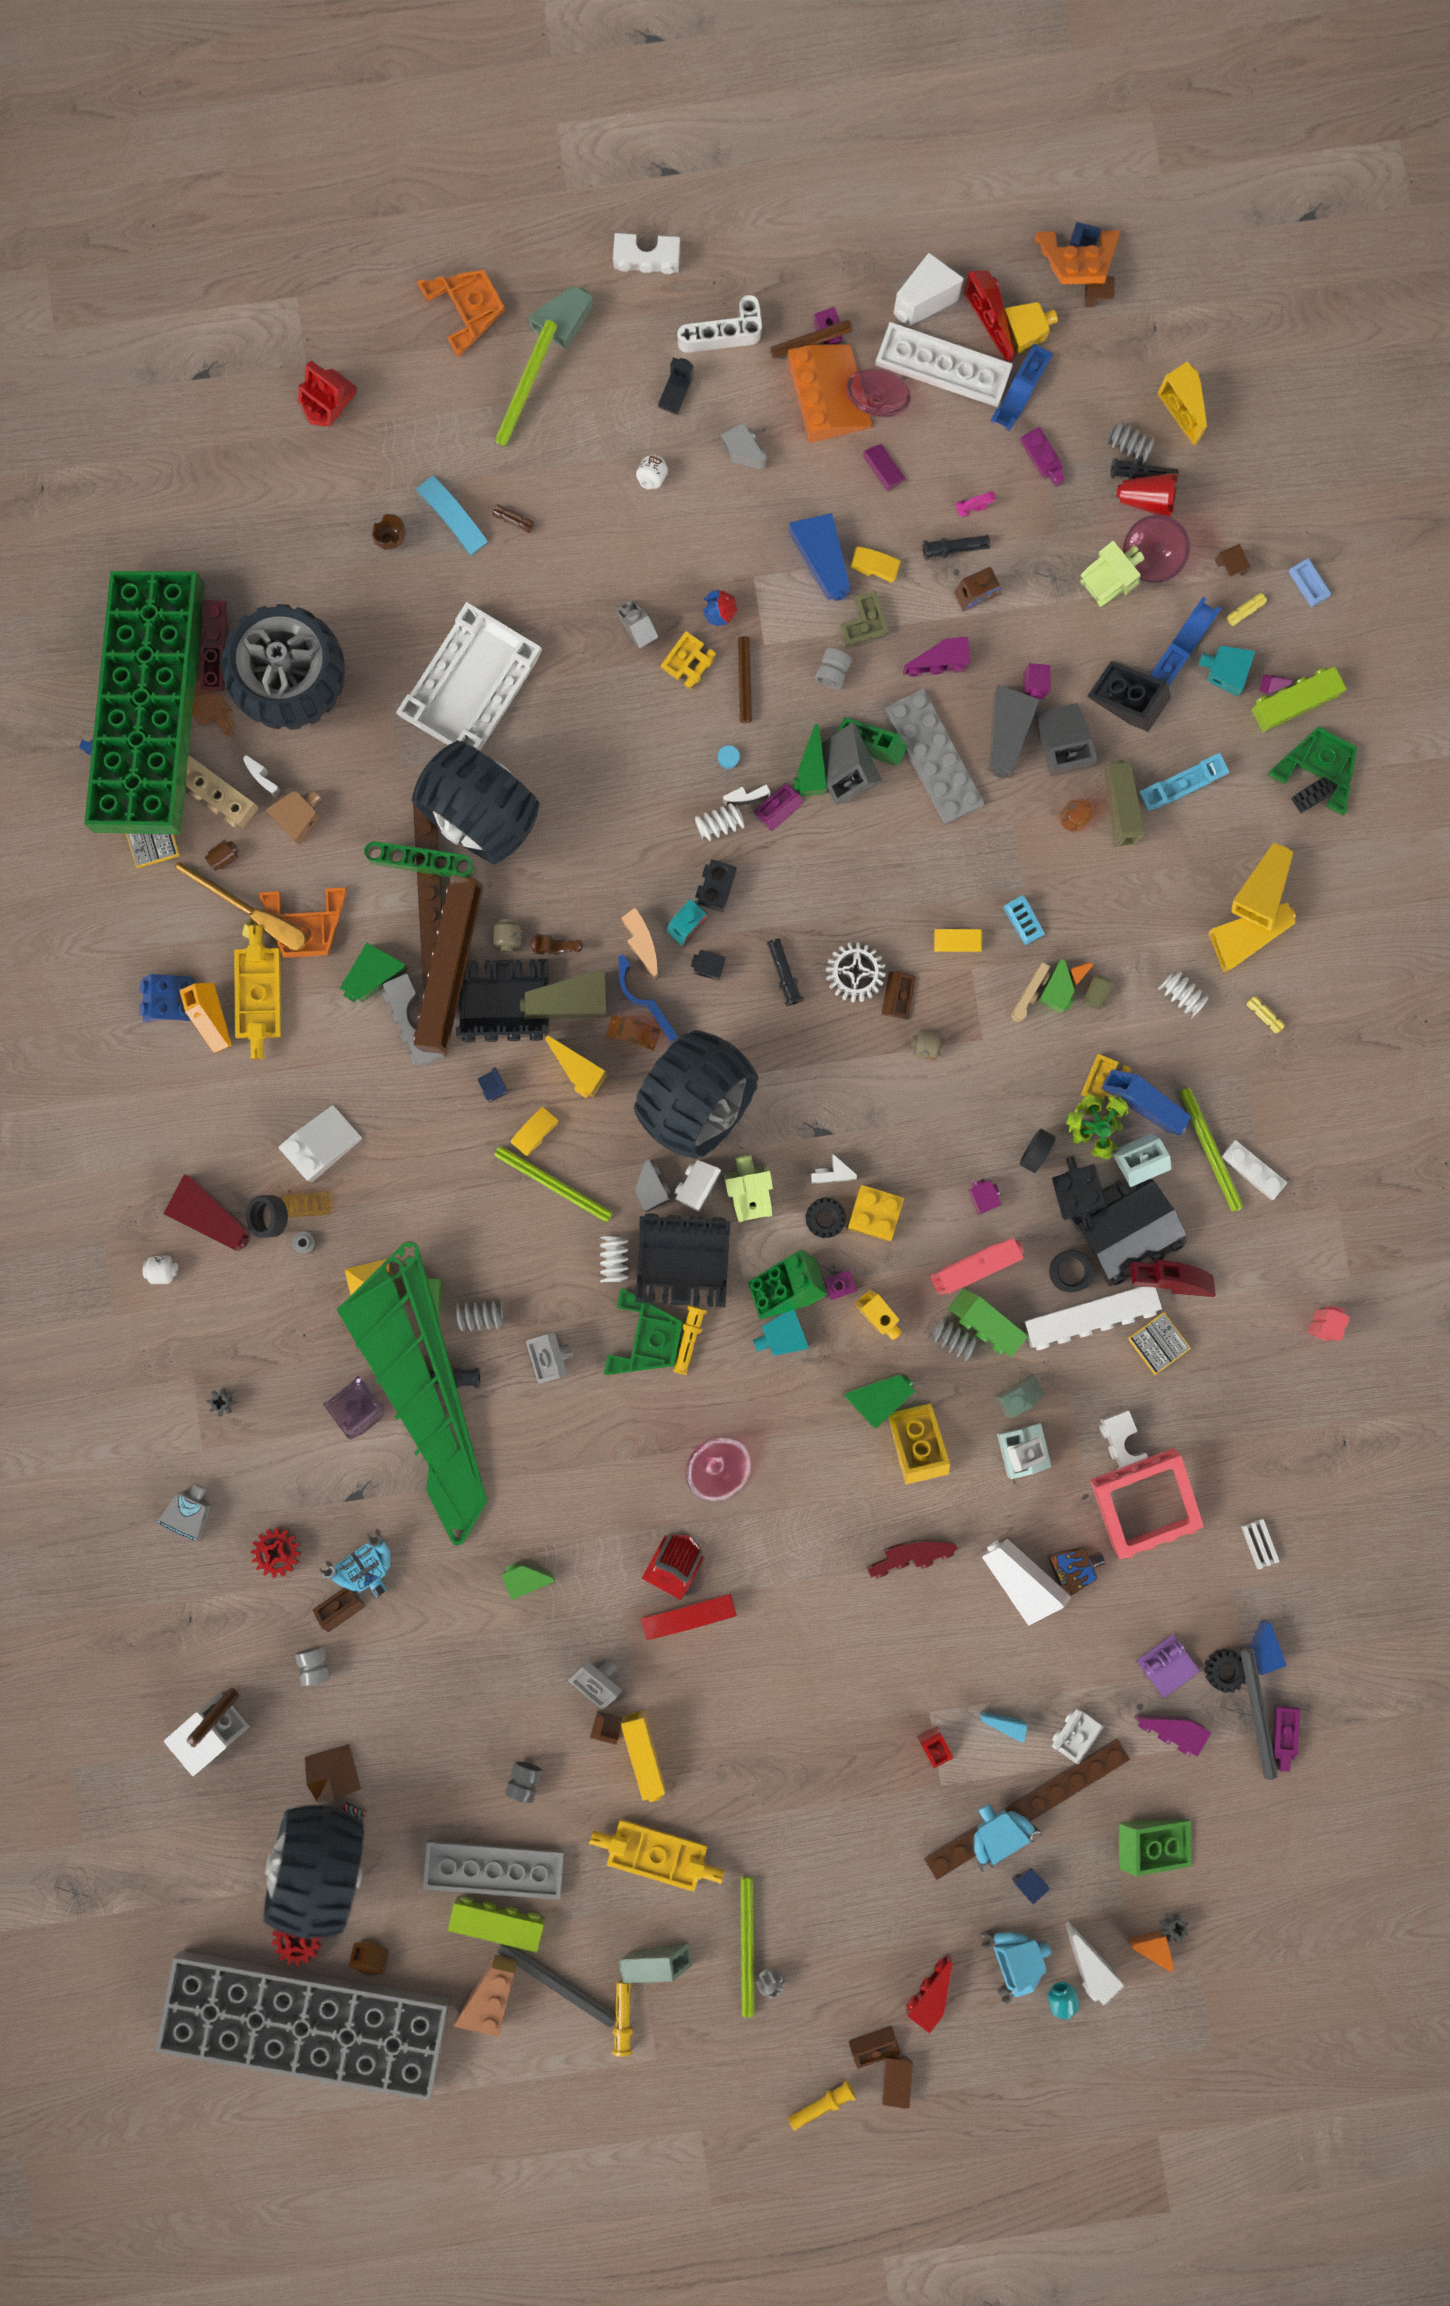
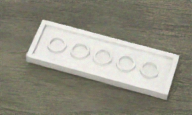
[875,322,1013,407]

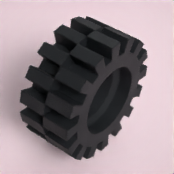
[1291,776,1335,813]
[805,1197,846,1238]
[1204,1649,1246,1693]

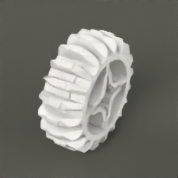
[826,942,886,1003]

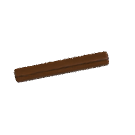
[770,320,853,359]
[738,636,752,723]
[186,1688,239,1748]

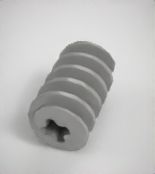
[1105,420,1155,465]
[456,1301,504,1331]
[928,1317,978,1363]

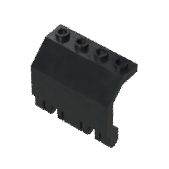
[456,959,550,1043]
[1069,1178,1186,1287]
[635,1213,730,1308]

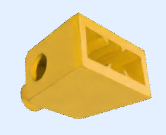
[1004,302,1058,356]
[853,1289,902,1340]

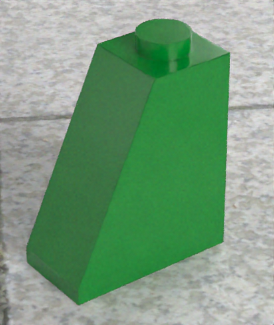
[340,942,408,1003]

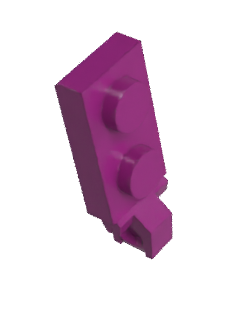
[1020,426,1065,487]
[1273,1705,1300,1772]

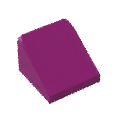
[1260,674,1292,694]

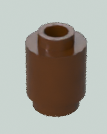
[205,839,239,871]

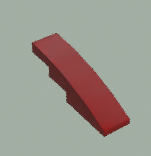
[640,1593,737,1641]

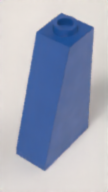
[789,513,850,601]
[1101,1069,1192,1135]

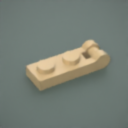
[1011,962,1050,1023]

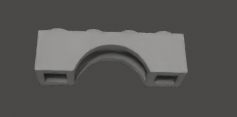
[382,974,445,1068]

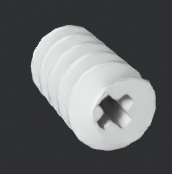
[695,803,744,841]
[1158,971,1209,1018]
[600,1237,628,1282]

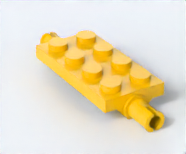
[234,925,282,1060]
[589,1819,725,1892]

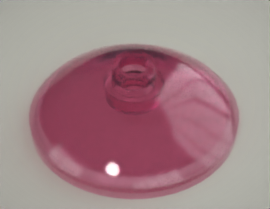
[846,369,911,418]
[1123,515,1190,583]
[685,1437,750,1501]

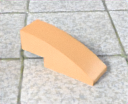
[621,908,658,979]

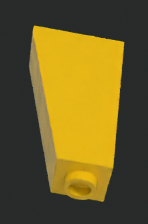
[1231,842,1293,932]
[1208,902,1296,973]
[621,1710,665,1802]

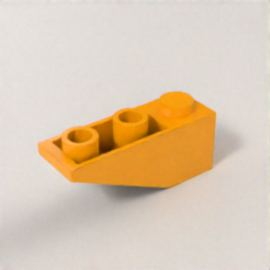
[179,982,232,1053]

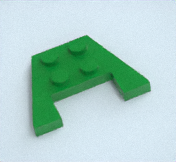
[1267,726,1357,816]
[604,1288,683,1375]

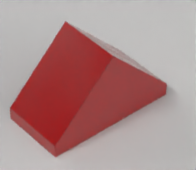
[917,1726,953,1769]

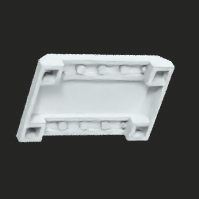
[396,602,542,751]

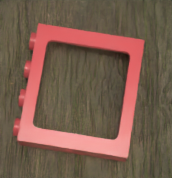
[929,1238,1024,1295]
[1090,1448,1204,1559]

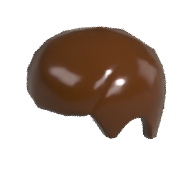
[372,514,406,550]

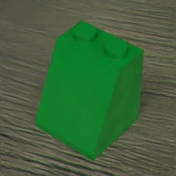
[842,1374,915,1429]

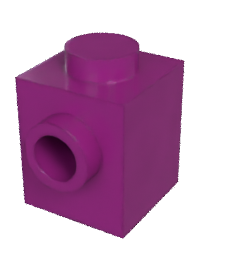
[813,307,843,345]
[1023,663,1051,700]
[968,1179,1001,1215]
[823,1270,857,1300]

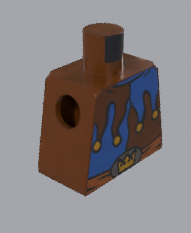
[954,567,1001,612]
[1047,1547,1106,1596]

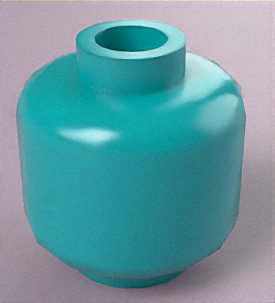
[1047,1982,1080,2020]

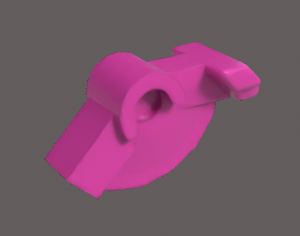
[956,491,996,517]

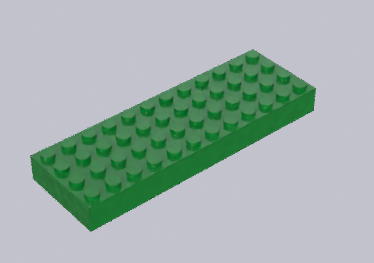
[84,571,205,835]

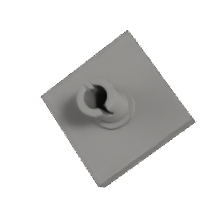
[526,1332,573,1384]
[568,1660,622,1710]

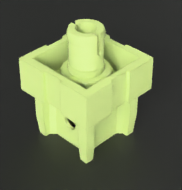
[1080,540,1144,607]
[723,1155,773,1222]

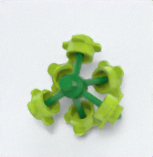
[1066,1094,1129,1159]

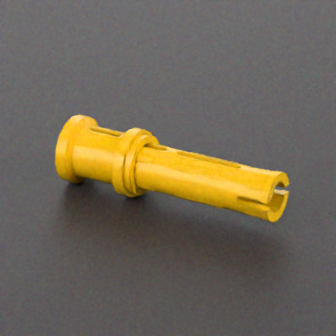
[673,1306,707,1375]
[612,1980,633,2057]
[788,2079,857,2131]

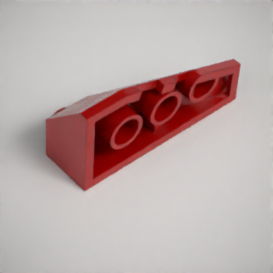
[964,270,1014,363]

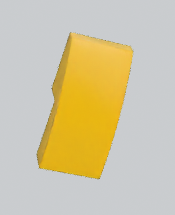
[850,547,901,583]
[934,929,982,952]
[511,1106,559,1156]

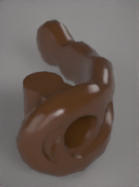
[531,934,583,955]

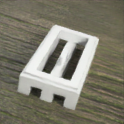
[1241,1518,1280,1570]

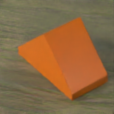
[1128,1930,1174,1973]

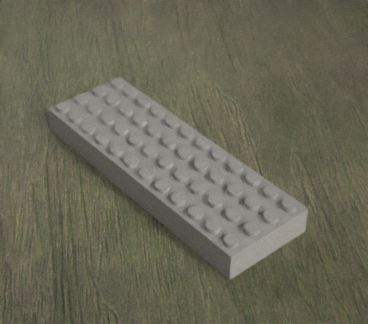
[155,1950,450,2101]

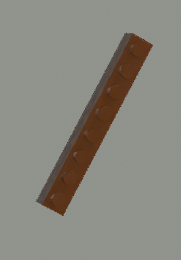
[413,876,483,1054]

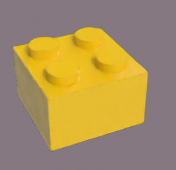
[847,1185,904,1242]

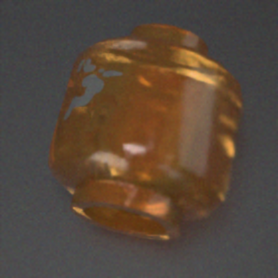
[1060,799,1093,833]

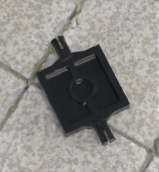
[1052,1156,1107,1229]

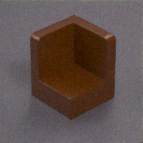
[1084,276,1115,307]
[1215,544,1250,577]
[590,1711,622,1745]
[349,1941,389,1976]

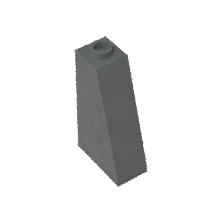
[989,684,1040,778]

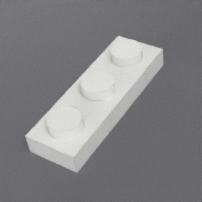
[1221,1140,1287,1200]

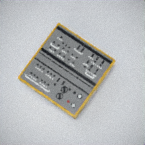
[126,834,180,869]
[1127,1312,1191,1375]

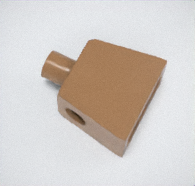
[265,790,322,845]

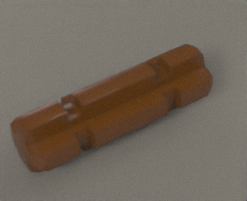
[492,504,534,533]

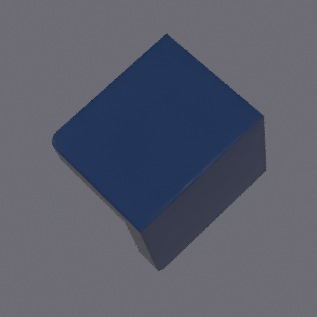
[1069,222,1101,247]
[478,1067,509,1103]
[1012,1868,1050,1905]

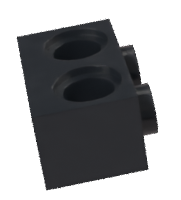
[695,859,737,913]

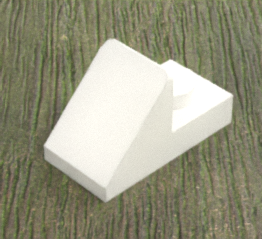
[811,1154,857,1184]
[1007,1437,1047,1472]

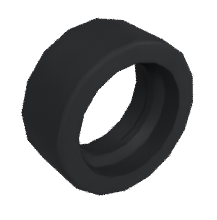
[1019,1129,1056,1173]
[246,1195,288,1238]
[1049,1250,1094,1293]

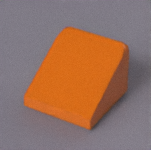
[1069,962,1093,987]

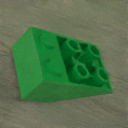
[748,1249,828,1320]

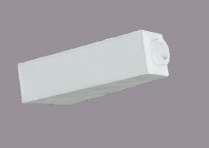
[983,1539,1071,1625]

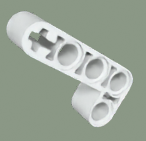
[677,295,762,353]

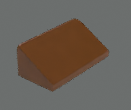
[882,971,916,1020]
[313,1588,365,1632]
[849,2026,901,2069]
[882,2056,913,2109]

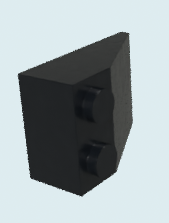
[1088,661,1171,732]

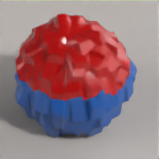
[703,589,738,626]

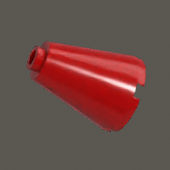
[1116,473,1178,518]

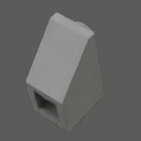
[721,423,767,470]
[615,600,658,648]
[635,1159,671,1212]

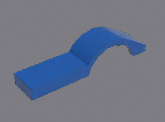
[991,344,1053,431]
[1150,597,1222,687]
[618,954,679,1044]

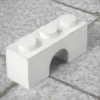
[613,233,680,274]
[1099,1410,1148,1484]

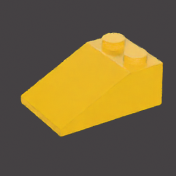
[1157,361,1207,446]
[545,1035,607,1098]
[888,1403,950,1485]

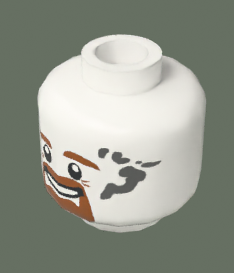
[636,455,668,489]
[143,1255,178,1284]

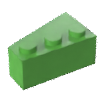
[947,1288,1028,1357]

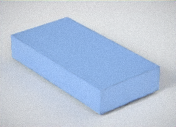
[1288,558,1331,608]

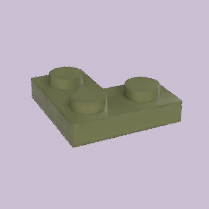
[840,591,889,647]

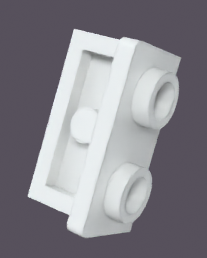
[1052,1709,1103,1765]

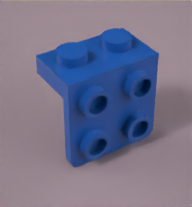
[140,974,195,1022]

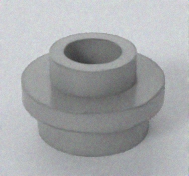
[292,1232,315,1254]

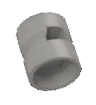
[815,648,852,690]
[295,1647,330,1686]

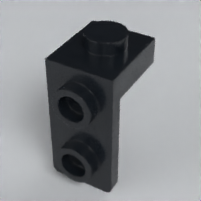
[658,357,694,415]

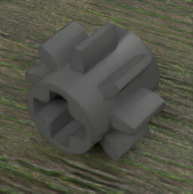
[206,1388,237,1417]
[1159,1913,1188,1943]

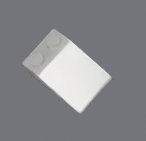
[278,1105,363,1182]
[674,1160,721,1213]
[1065,1921,1124,2005]

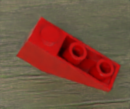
[906,1954,952,2034]

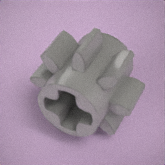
[756,1968,786,1998]

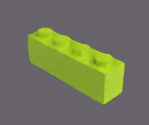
[1251,666,1347,733]
[448,1896,545,1952]

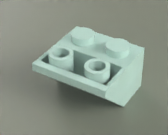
[1112,1133,1171,1187]
[997,1423,1052,1479]

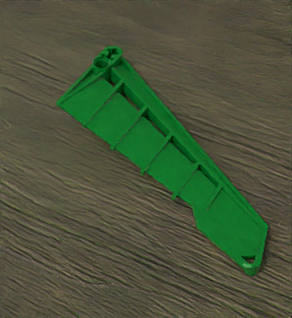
[336,1241,487,1546]

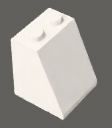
[894,253,964,326]
[164,1692,250,1776]

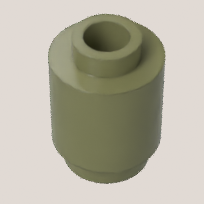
[1084,975,1113,1010]

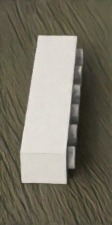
[1022,1286,1162,1350]

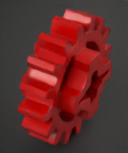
[250,1527,302,1578]
[271,1929,322,1966]

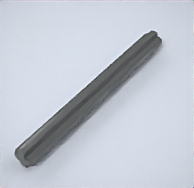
[1241,1647,1278,1780]
[498,1944,616,2027]

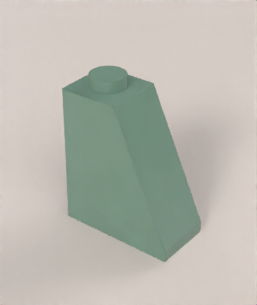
[528,286,593,349]
[994,1374,1044,1418]
[619,1943,692,1983]

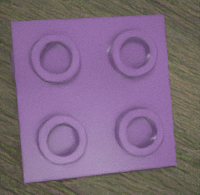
[1137,1634,1200,1698]

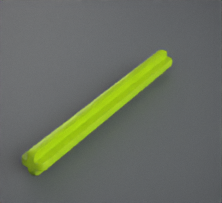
[495,320,557,446]
[1179,1087,1243,1212]
[494,1146,613,1222]
[741,1876,754,2018]

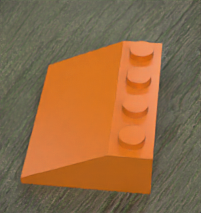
[787,344,872,443]

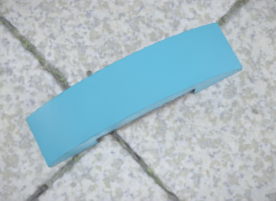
[416,475,488,556]
[1139,753,1229,812]

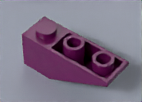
[903,637,971,677]
[1134,1715,1211,1757]

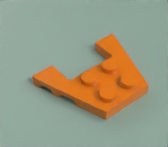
[1035,230,1120,284]
[417,270,505,358]
[259,887,347,958]

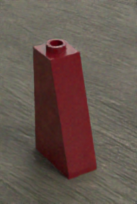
[163,1174,250,1251]

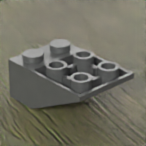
[1035,703,1097,776]
[821,722,882,804]

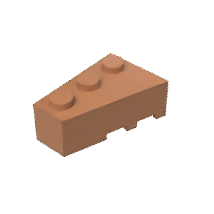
[454,1955,517,2037]

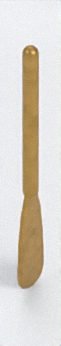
[175,862,306,950]

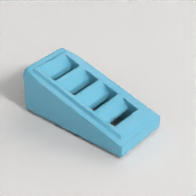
[1003,895,1045,946]
[979,1711,1027,1743]

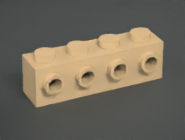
[186,755,258,829]

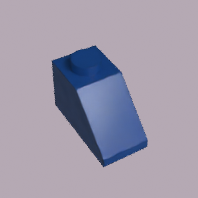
[1249,1619,1287,1675]

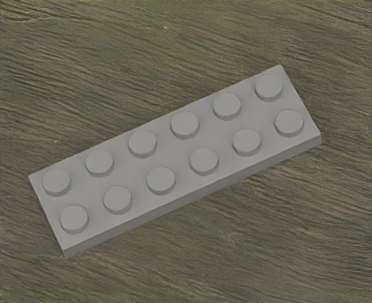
[884,688,984,825]
[423,1841,564,1900]

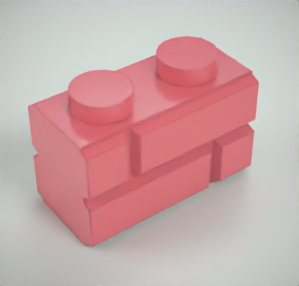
[1308,1305,1350,1341]

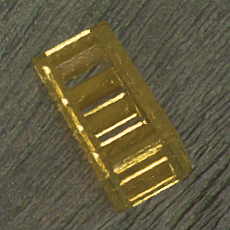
[281,1192,330,1218]

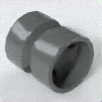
[505,1761,543,1803]

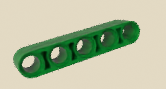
[364,841,475,878]

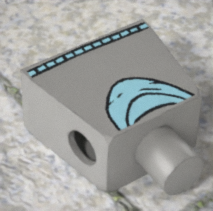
[156,1484,211,1542]

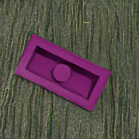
[863,444,906,491]
[754,783,803,831]

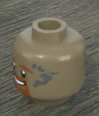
[493,919,522,953]
[911,1029,944,1060]

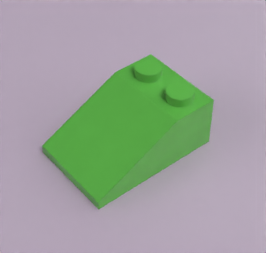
[1119,1819,1191,1877]

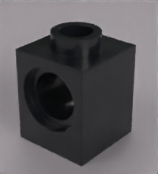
[691,950,726,981]

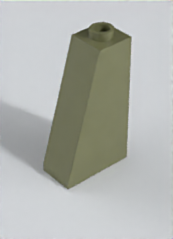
[1105,760,1145,847]
[520,970,606,1019]

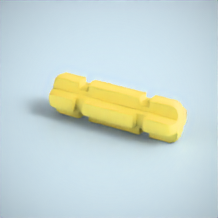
[1226,593,1267,626]
[1247,996,1285,1033]

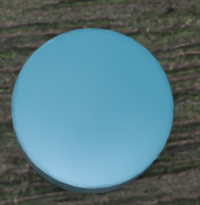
[718,746,740,769]

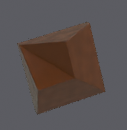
[305,1744,361,1802]

